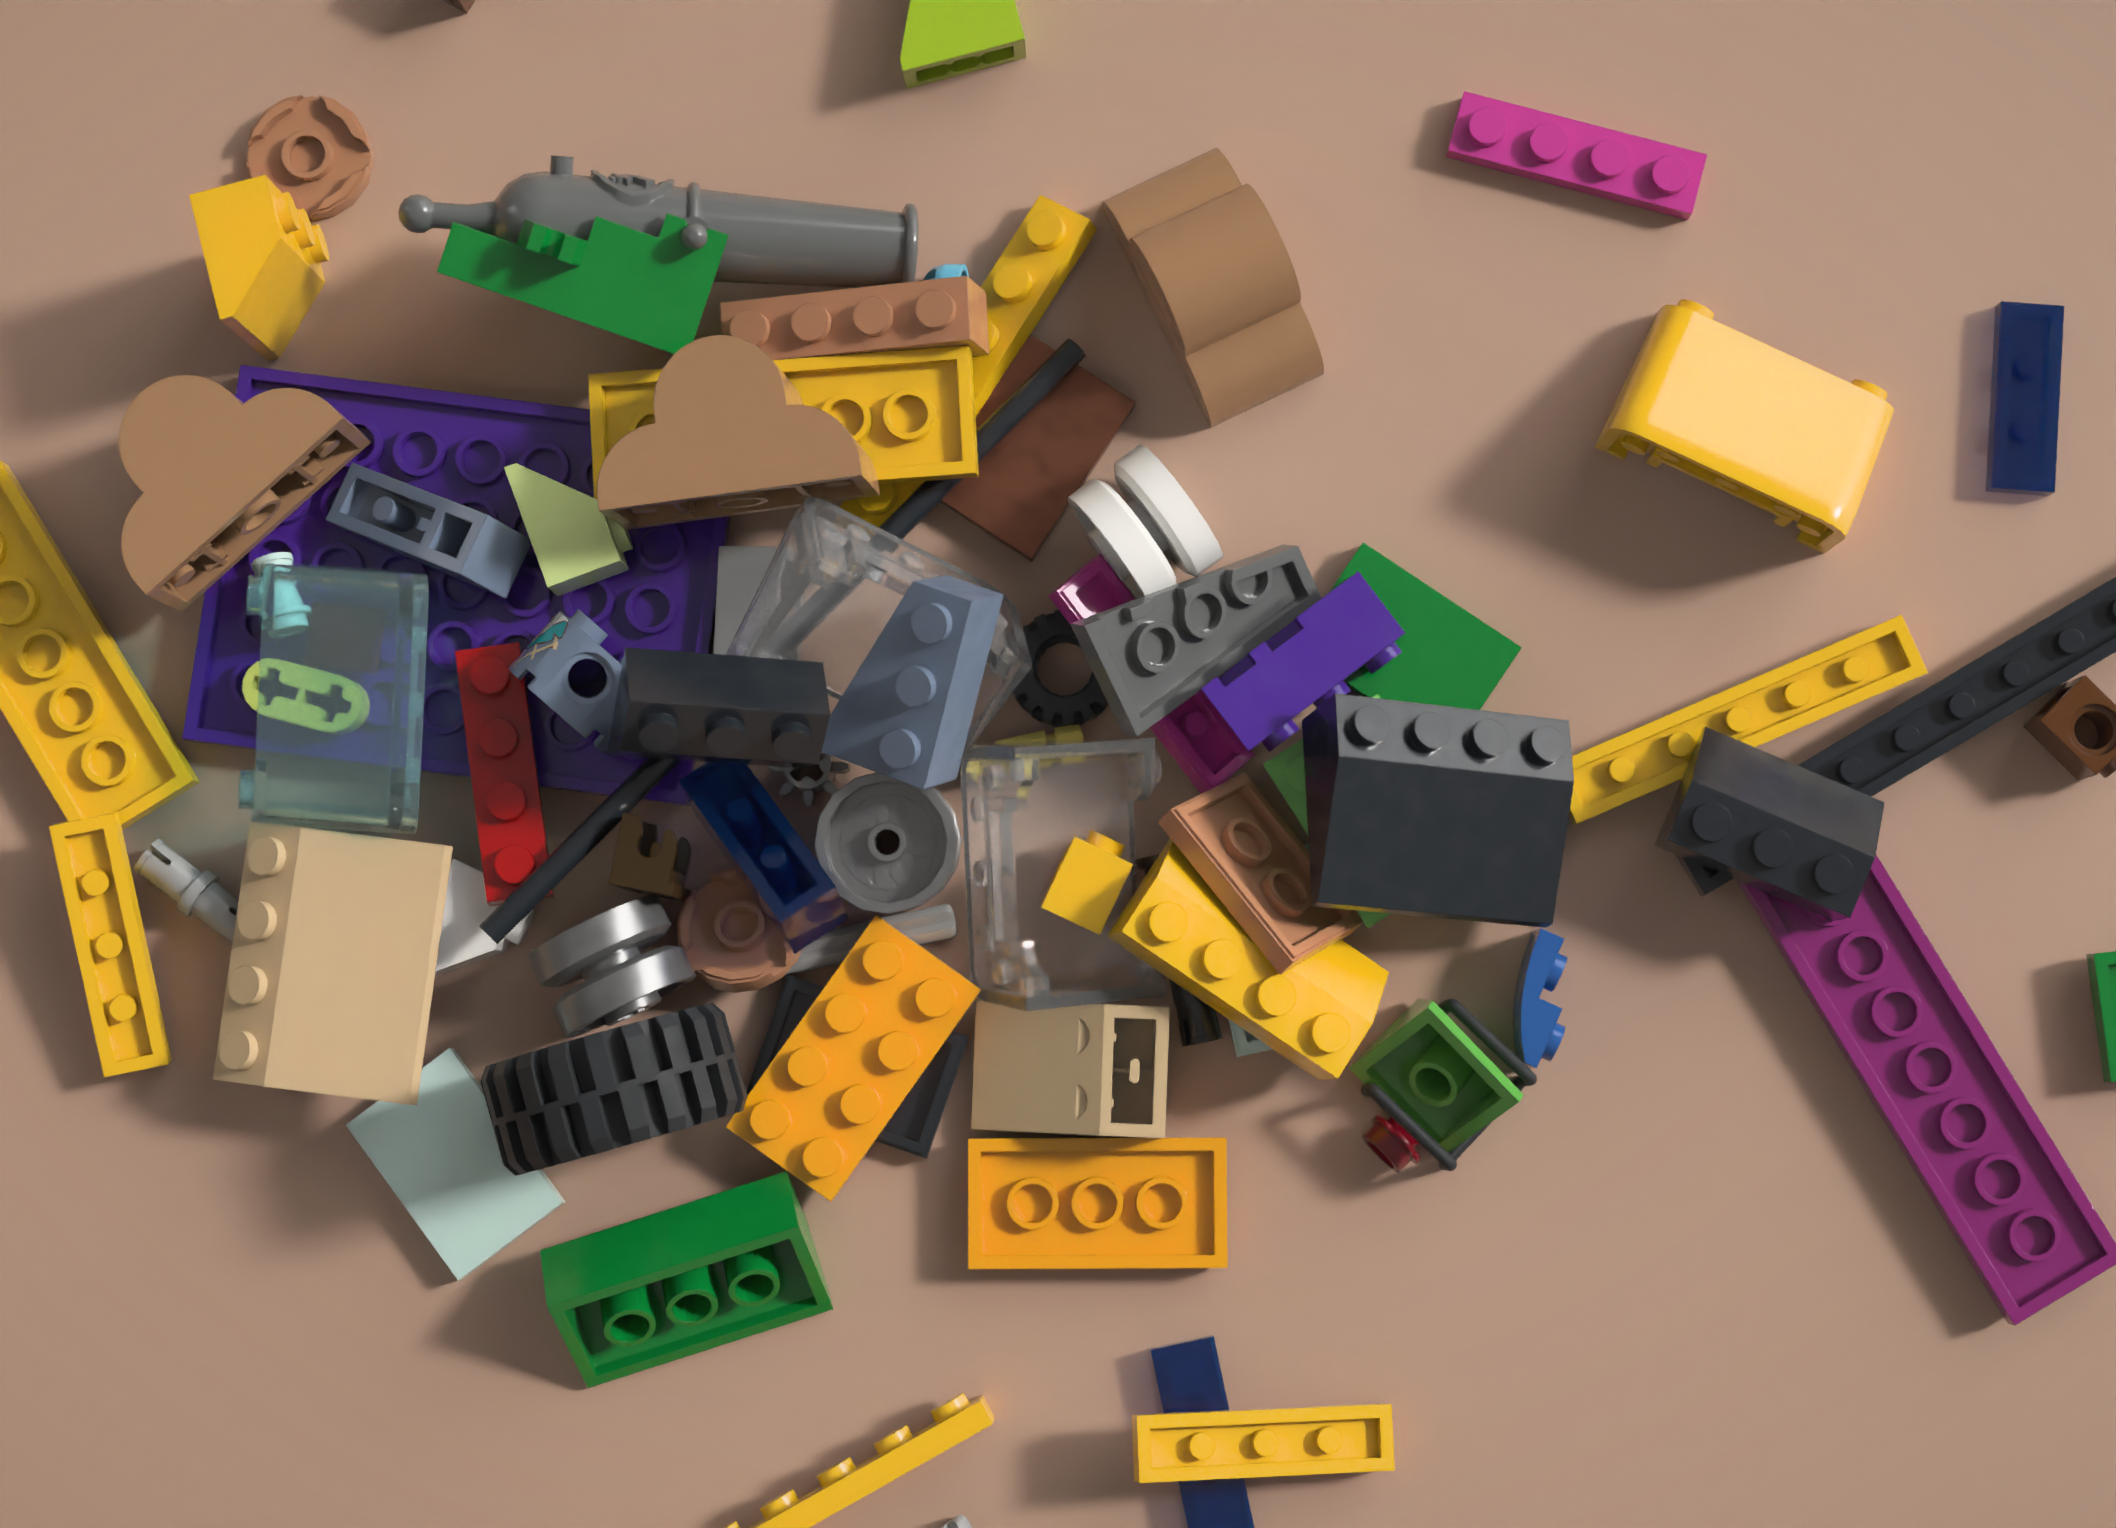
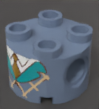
[508,609,623,754]

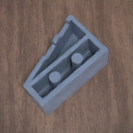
[822,575,1004,789]

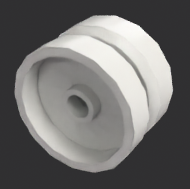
[1068,444,1223,599]

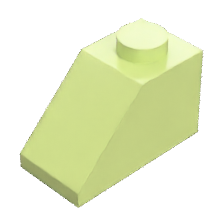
[504,463,633,596]

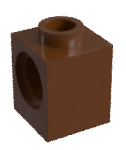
[2023,675,2116,780]

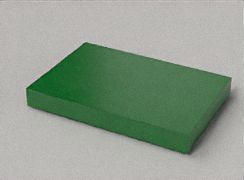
[1329,542,1522,710]

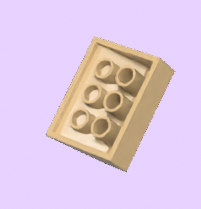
[213,822,453,1105]

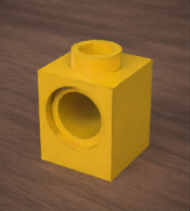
[1040,829,1133,935]

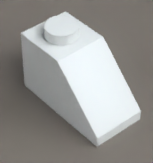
[435,859,535,978]

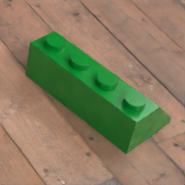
[540,1171,833,1388]

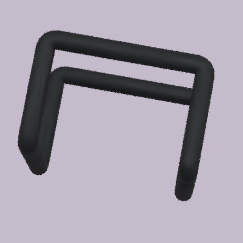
[1361,998,1537,1171]

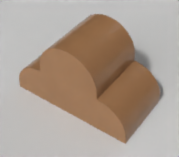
[1101,148,1324,428]
[597,335,880,530]
[119,375,371,613]

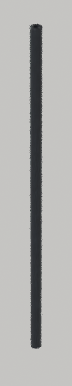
[479,338,1086,944]

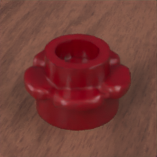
[1362,1115,1420,1173]

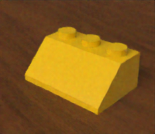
[189,175,329,361]

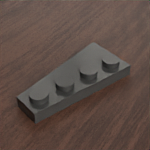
[1070,544,1322,737]

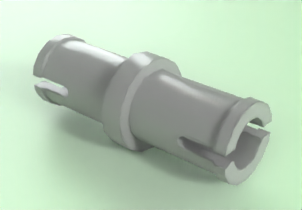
[133,839,239,945]

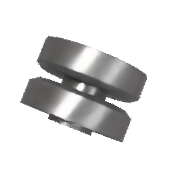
[815,772,962,914]
[527,894,696,1038]

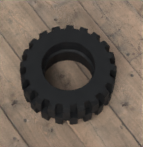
[481,1003,747,1176]

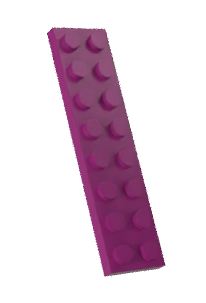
[1737,855,2116,1326]

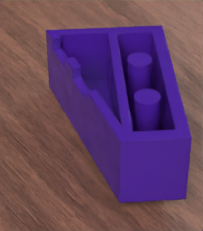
[1201,571,1405,752]

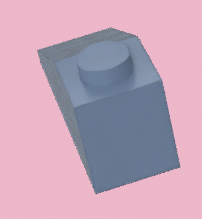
[325,462,531,598]

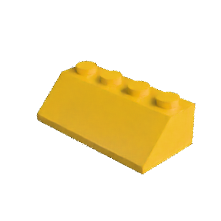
[1107,838,1389,1080]

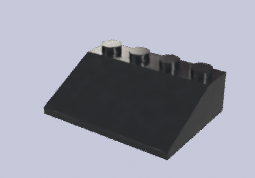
[1302,693,1574,928]

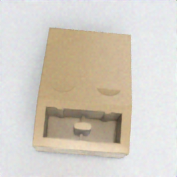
[971,1001,1170,1138]

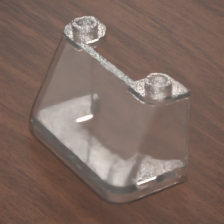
[726,497,1033,757]
[961,737,1166,1011]

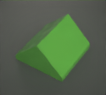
[1349,998,1524,1153]

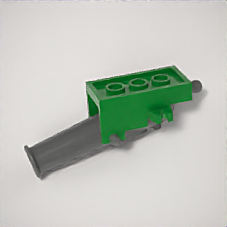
[398,155,918,354]

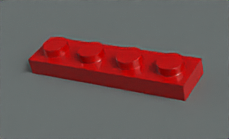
[455,642,554,906]

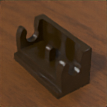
[608,813,691,902]

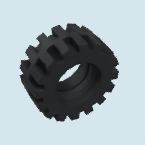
[1007,610,1109,727]

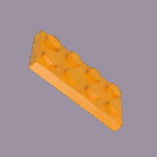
[726,915,982,1202]
[968,1137,1228,1269]

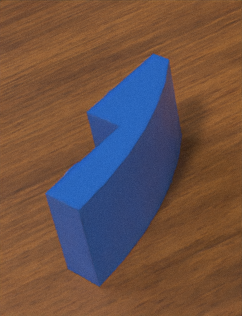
[1513,928,1567,1068]

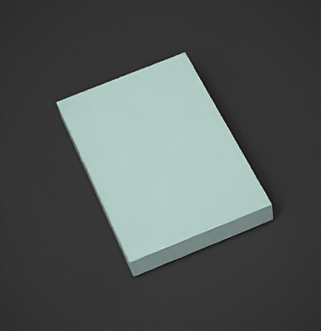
[346,1048,565,1281]

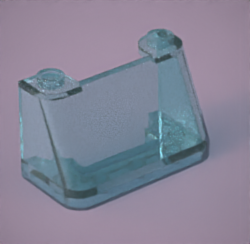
[238,562,429,834]

